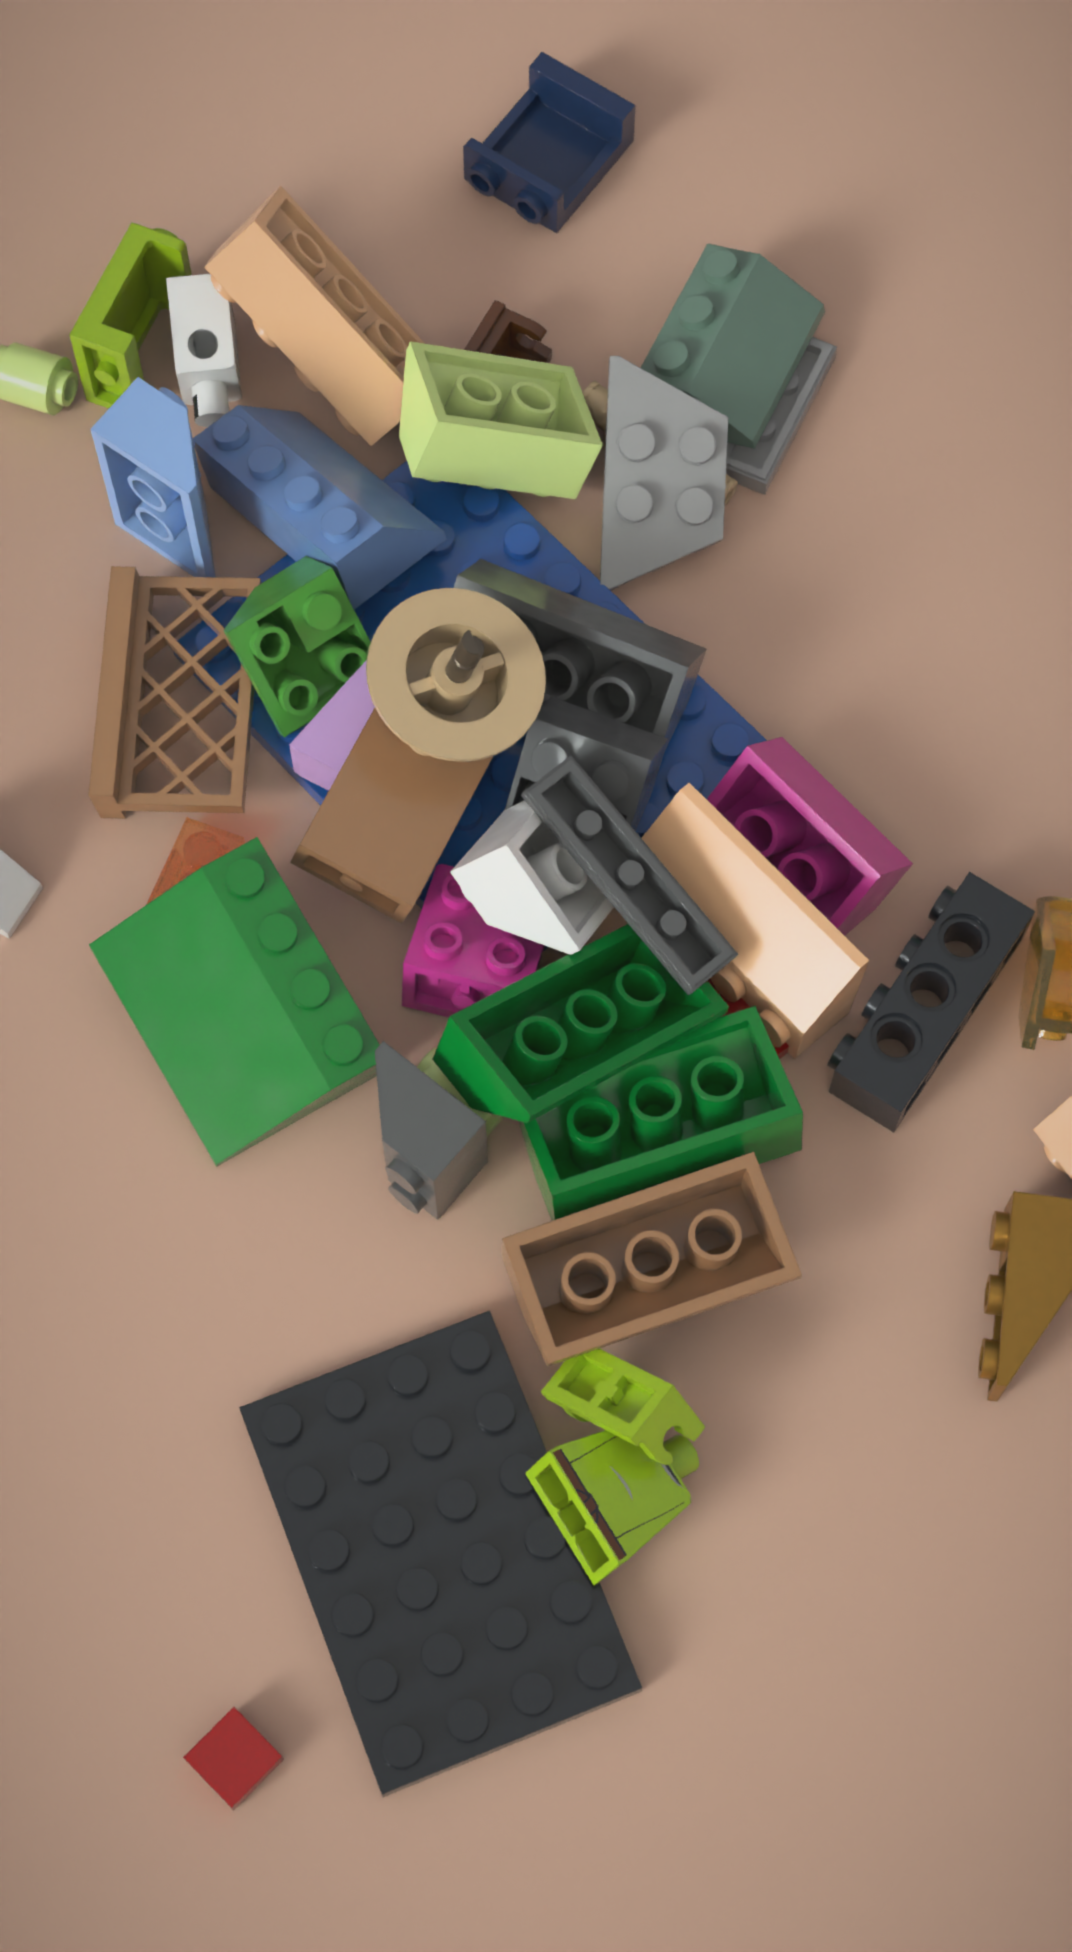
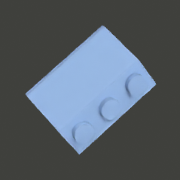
[91,377,215,577]

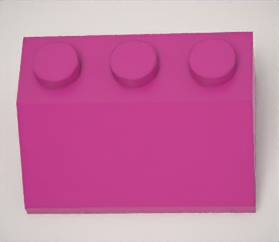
[707,737,913,936]

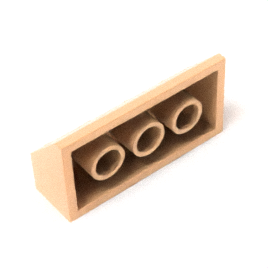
[204,186,425,446]
[641,783,870,1059]

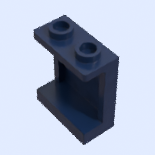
[463,52,636,233]

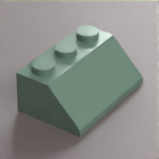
[641,243,825,449]

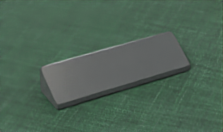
[521,755,739,996]

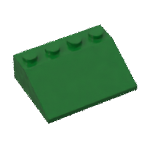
[89,837,380,1167]

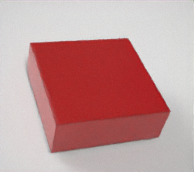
[183,1707,284,1811]

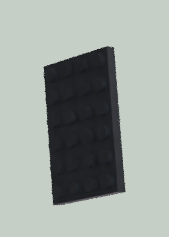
[239,1310,642,1797]

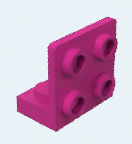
[401,864,545,1018]

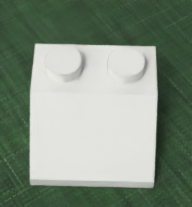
[450,800,614,955]

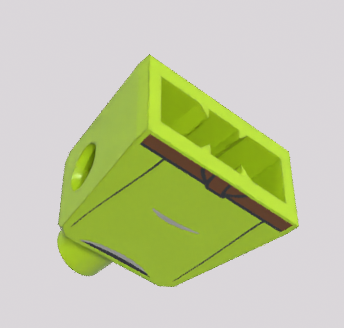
[525,1430,699,1585]

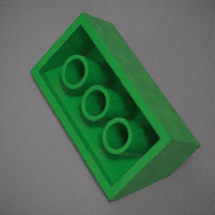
[432,924,729,1123]
[519,1006,803,1221]

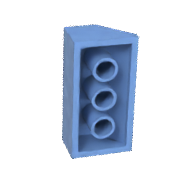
[193,405,446,610]

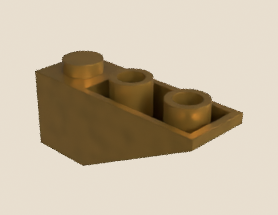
[978,1191,1072,1402]

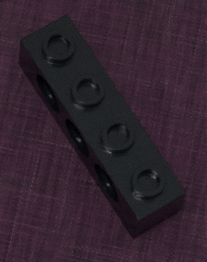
[827,872,1035,1133]

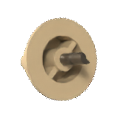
[366,588,546,762]

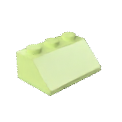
[399,341,603,499]

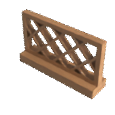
[88,566,262,819]

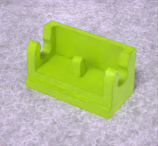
[541,1349,705,1465]

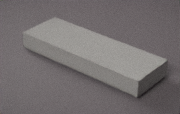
[726,337,837,495]

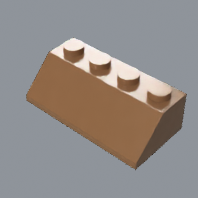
[502,1152,802,1367]

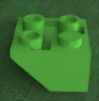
[223,556,371,738]

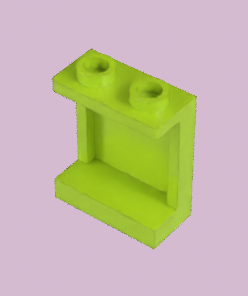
[69,222,192,409]

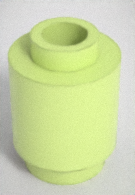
[0,342,78,415]

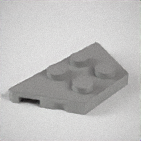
[600,356,728,591]

